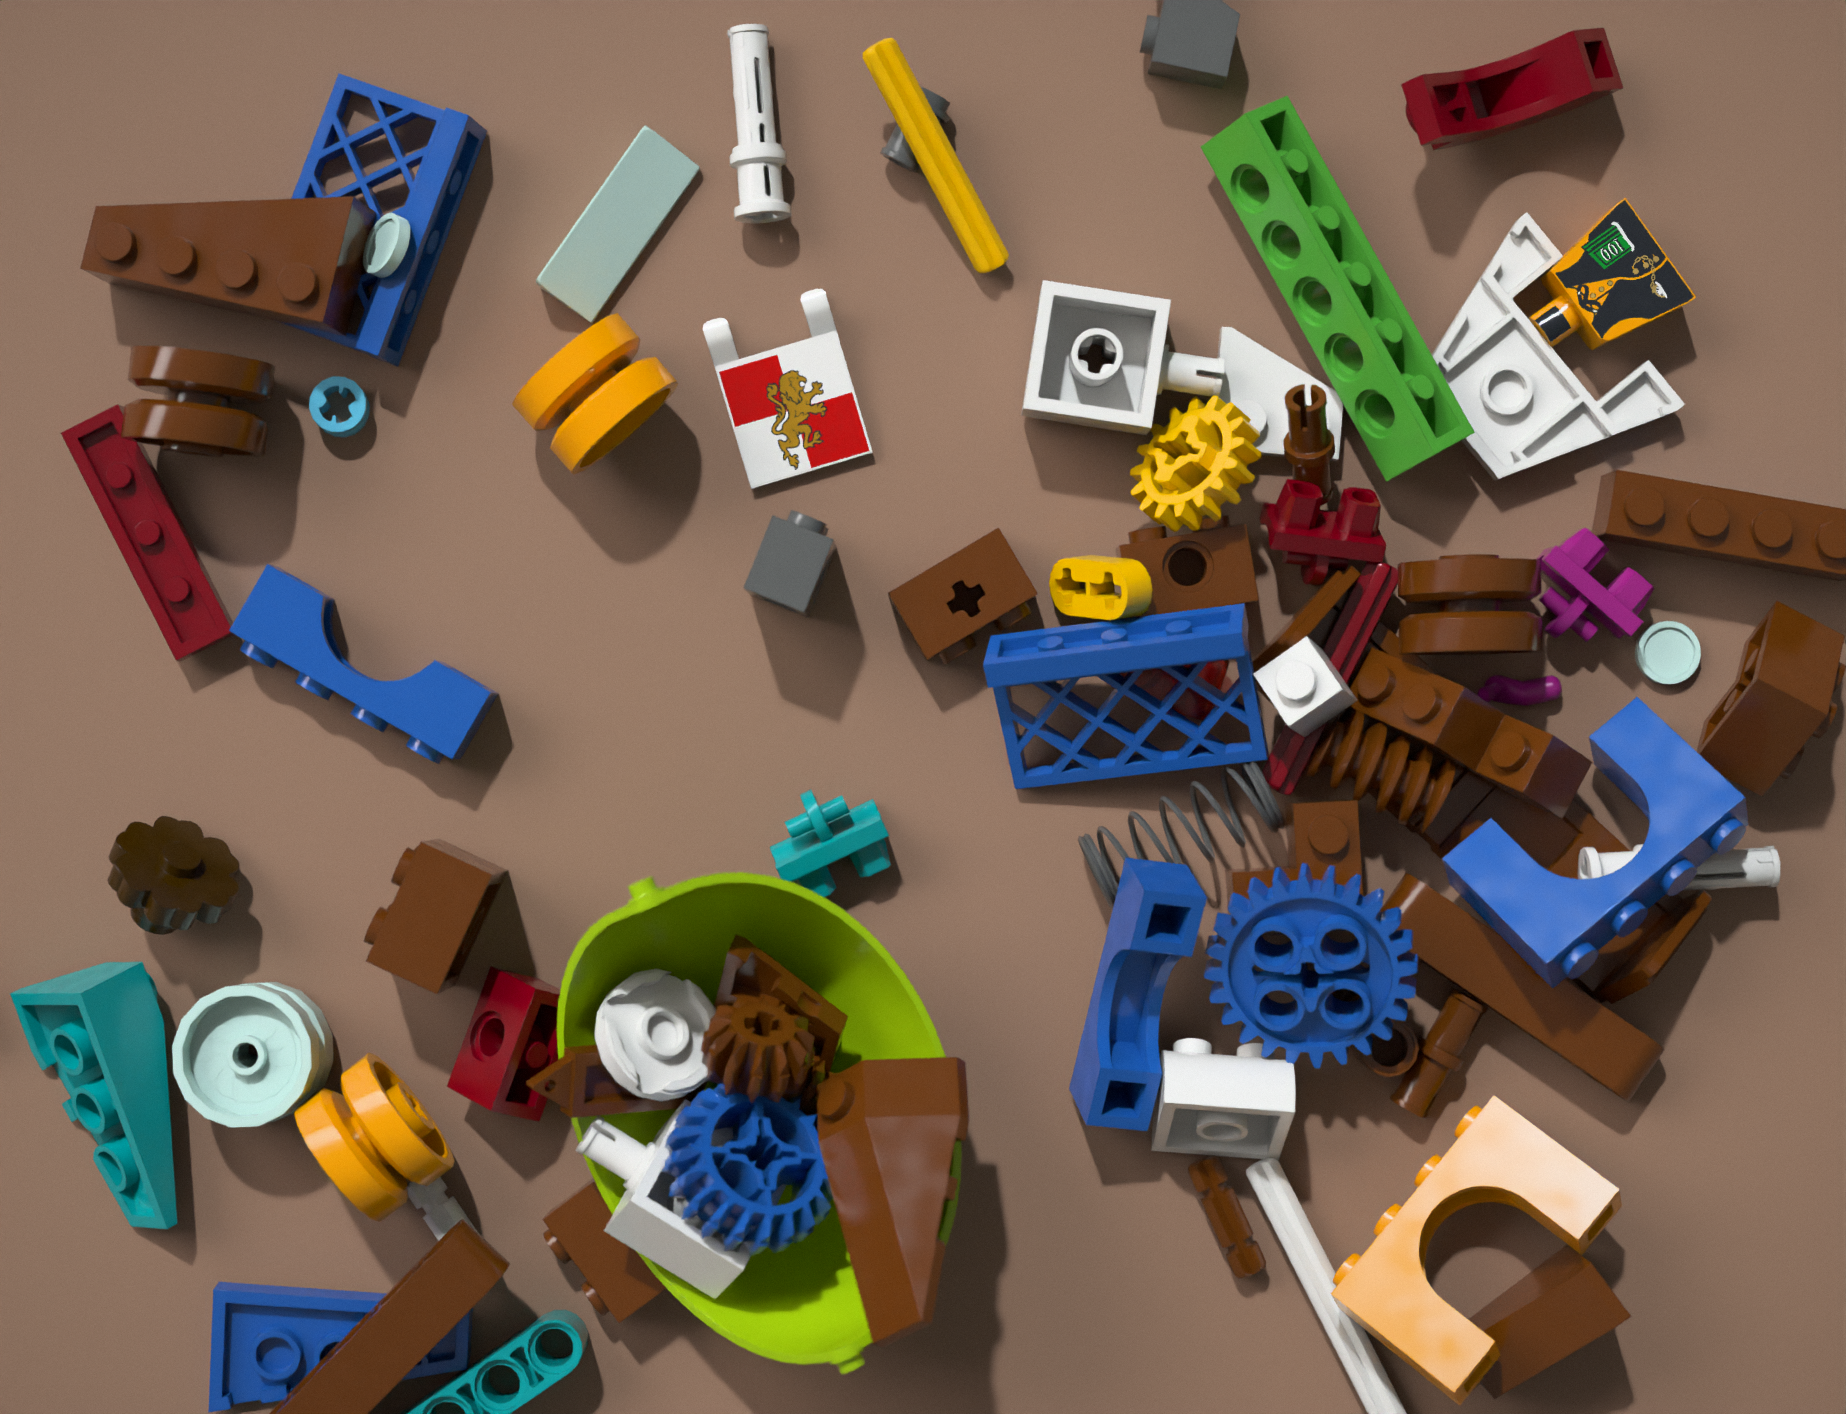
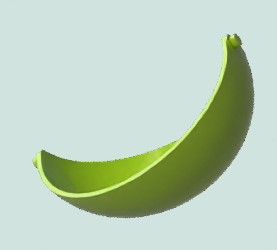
[557,872,962,1374]

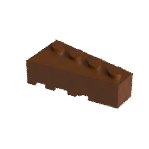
[80,196,376,336]

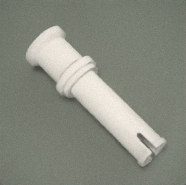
[727,24,791,223]
[1578,844,1780,890]

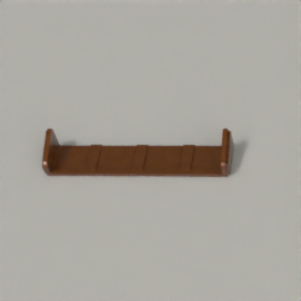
[1252,566,1712,1004]

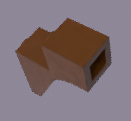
[1348,647,1592,819]

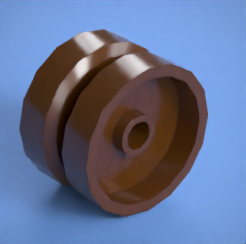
[121,345,275,457]
[1397,554,1543,655]

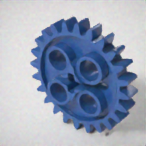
[1204,863,1418,1068]

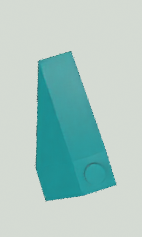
[10,962,177,1229]

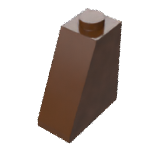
[1468,1245,1631,1399]

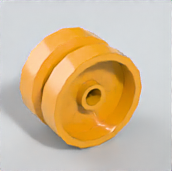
[512,313,678,475]
[294,1053,455,1222]

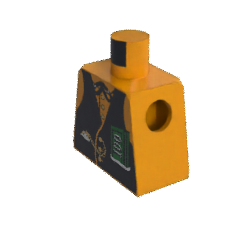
[1529,198,1696,350]

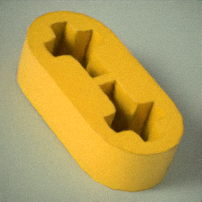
[1049,555,1152,620]

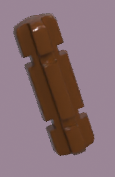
[1188,1155,1266,1279]

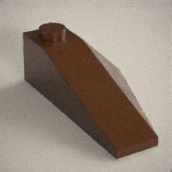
[816,1057,969,1348]

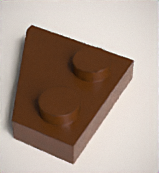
[714,934,848,1072]

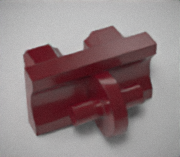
[1259,479,1387,586]

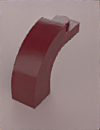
[1401,28,1624,150]

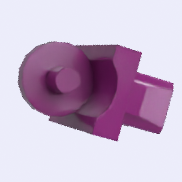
[1536,528,1654,642]

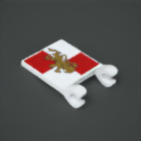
[703,288,873,489]

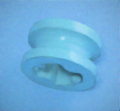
[309,376,370,437]

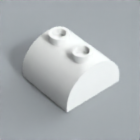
[1151,1038,1295,1160]

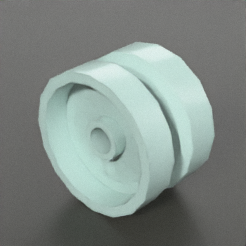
[172,982,334,1128]

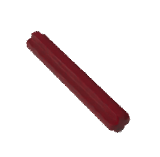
[1261,561,1398,796]

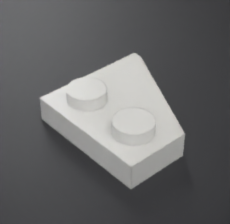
[1216,327,1343,461]

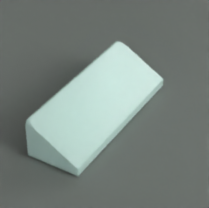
[536,125,700,323]

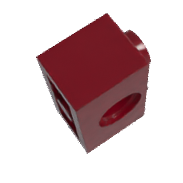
[447,966,561,1122]

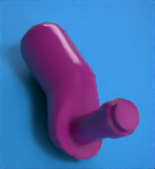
[1478,675,1562,706]

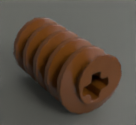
[1307,710,1456,834]

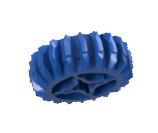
[662,1084,833,1257]

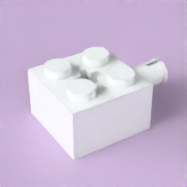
[1021,280,1225,435]
[576,1099,786,1299]

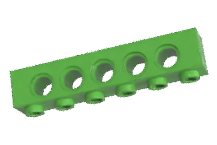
[1201,96,1475,482]

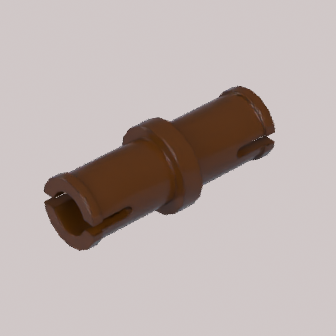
[1283,384,1335,505]
[1390,988,1488,1119]

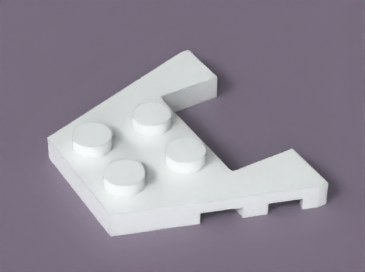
[1432,212,1685,481]

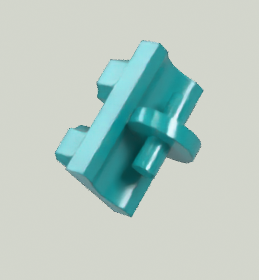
[770,789,891,897]

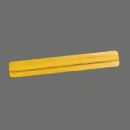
[863,38,1009,273]

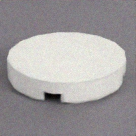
[595,969,716,1101]

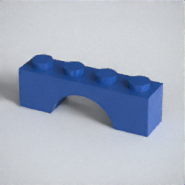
[229,564,499,764]
[1069,857,1207,1131]

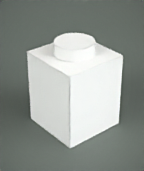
[1253,636,1358,737]

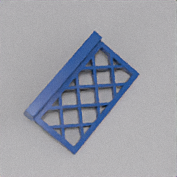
[274,73,487,367]
[983,603,1268,789]

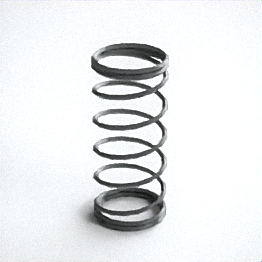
[1078,761,1284,909]

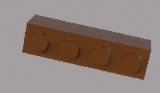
[1592,470,1846,581]

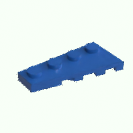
[208,1282,473,1413]

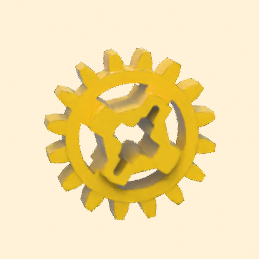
[1130,395,1261,532]

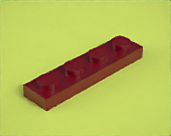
[61,404,234,661]

